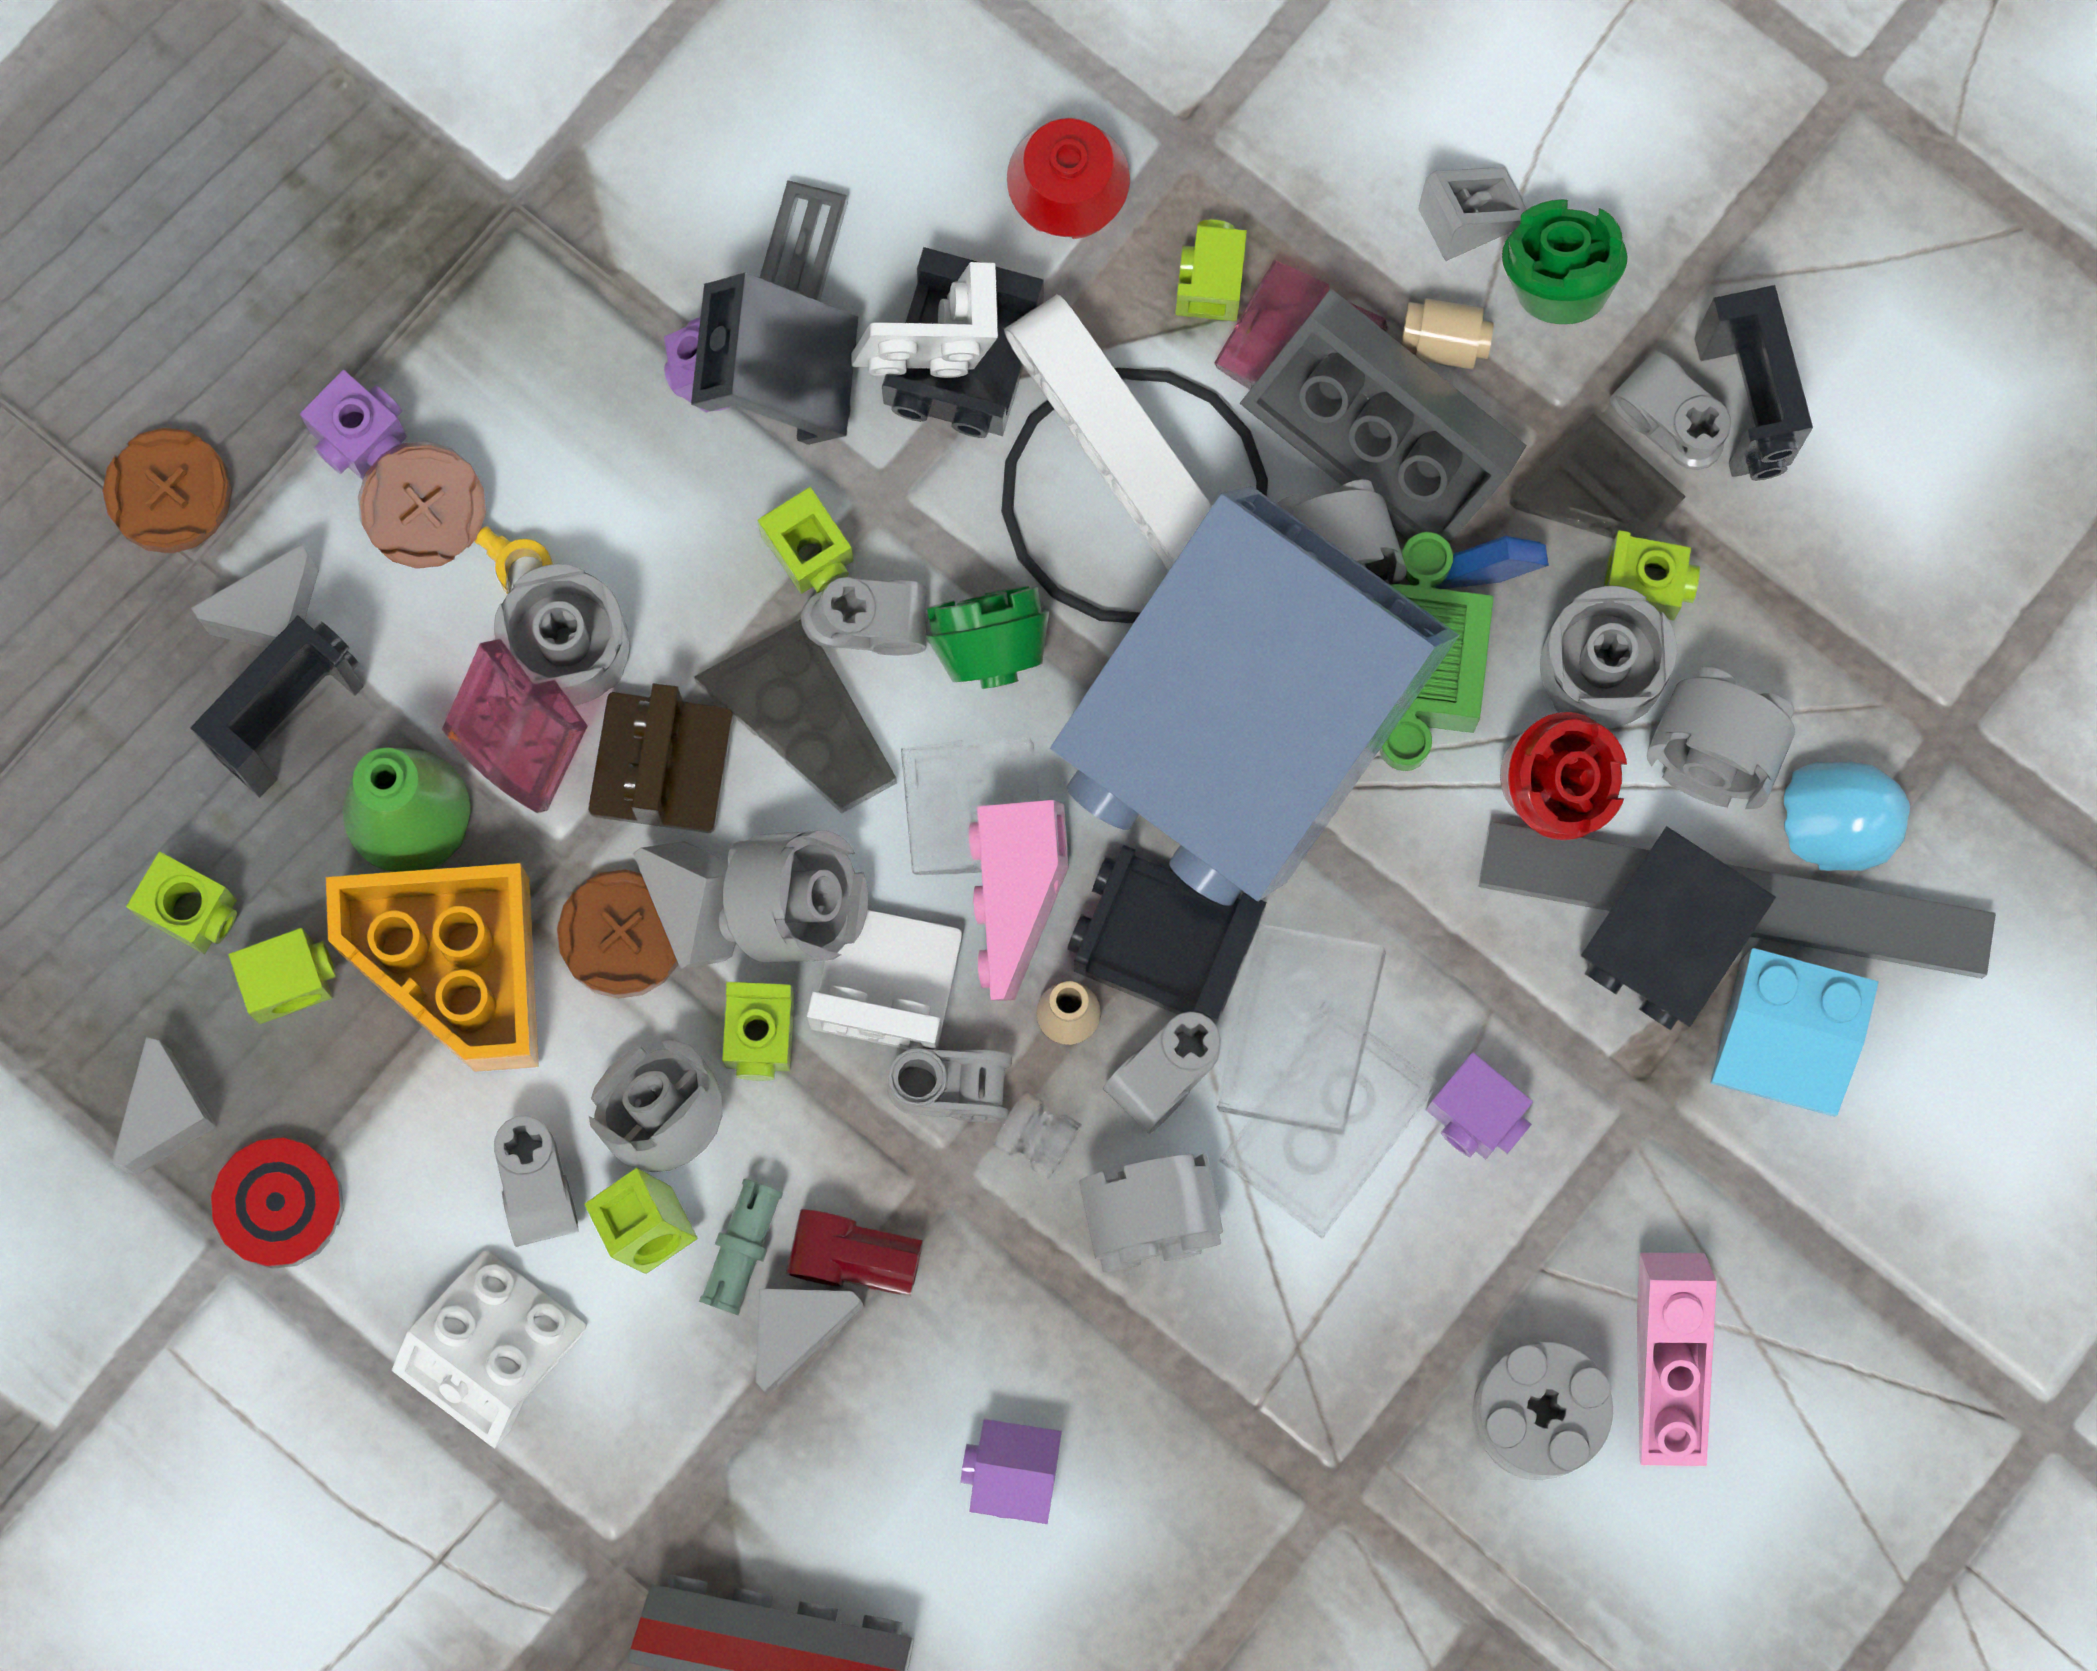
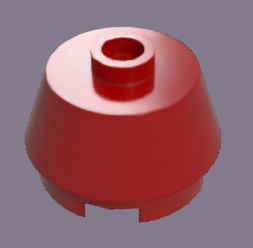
[1007,118,1130,239]
[1500,712,1627,840]

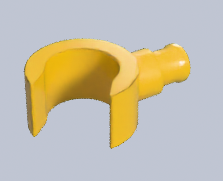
[475,526,553,594]

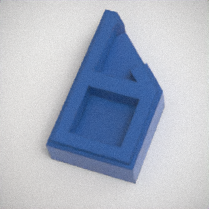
[1435,536,1549,589]

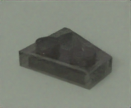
[1509,413,1686,539]

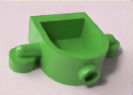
[1380,532,1494,771]

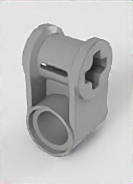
[1610,352,1731,470]
[801,577,926,656]
[1103,1012,1220,1134]
[887,1048,1012,1123]
[494,1116,579,1247]

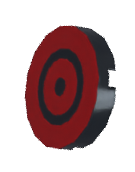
[211,1137,344,1269]

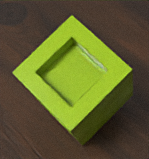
[126,851,237,955]
[228,928,337,1024]
[584,1168,698,1274]

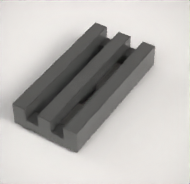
[759,180,848,301]

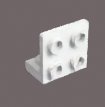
[851,262,998,378]
[807,910,962,1050]
[391,1251,586,1449]

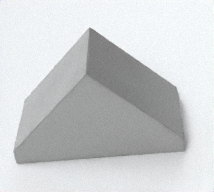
[1418,167,1527,262]
[191,544,319,648]
[633,841,735,969]
[111,1037,217,1175]
[756,1289,864,1397]

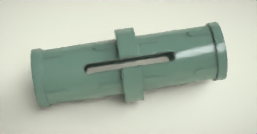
[699,1179,783,1316]

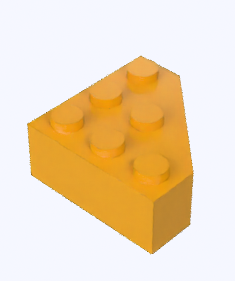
[326,863,539,1072]

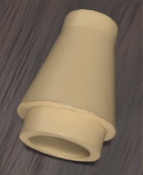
[1037,981,1101,1045]

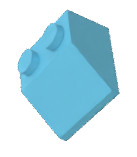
[1710,948,1879,1117]

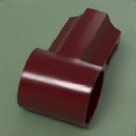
[786,1209,923,1297]

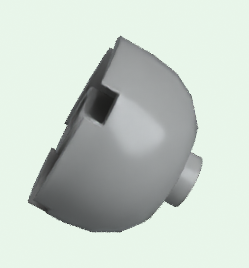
[589,1040,722,1172]

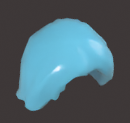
[1784,762,1910,871]

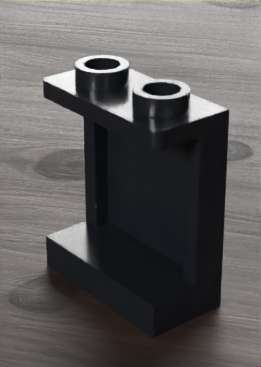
[882,247,1044,438]
[691,272,859,445]
[1694,285,1813,481]
[190,615,364,798]
[1580,826,1776,1030]
[1067,845,1267,1027]

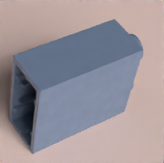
[1050,486,1460,906]

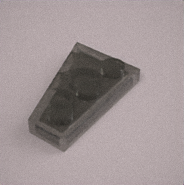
[694,619,897,813]

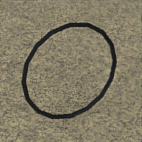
[1001,367,1268,623]

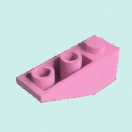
[969,800,1069,1001]
[1637,1253,1717,1466]

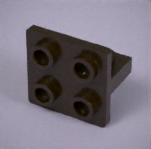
[588,683,733,833]

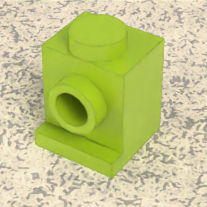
[1175,219,1247,322]
[757,487,854,594]
[1603,530,1700,620]
[722,982,795,1081]

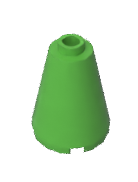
[343,748,471,872]

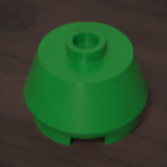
[1502,199,1628,325]
[925,586,1049,689]

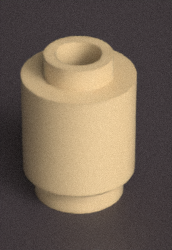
[1401,298,1494,370]

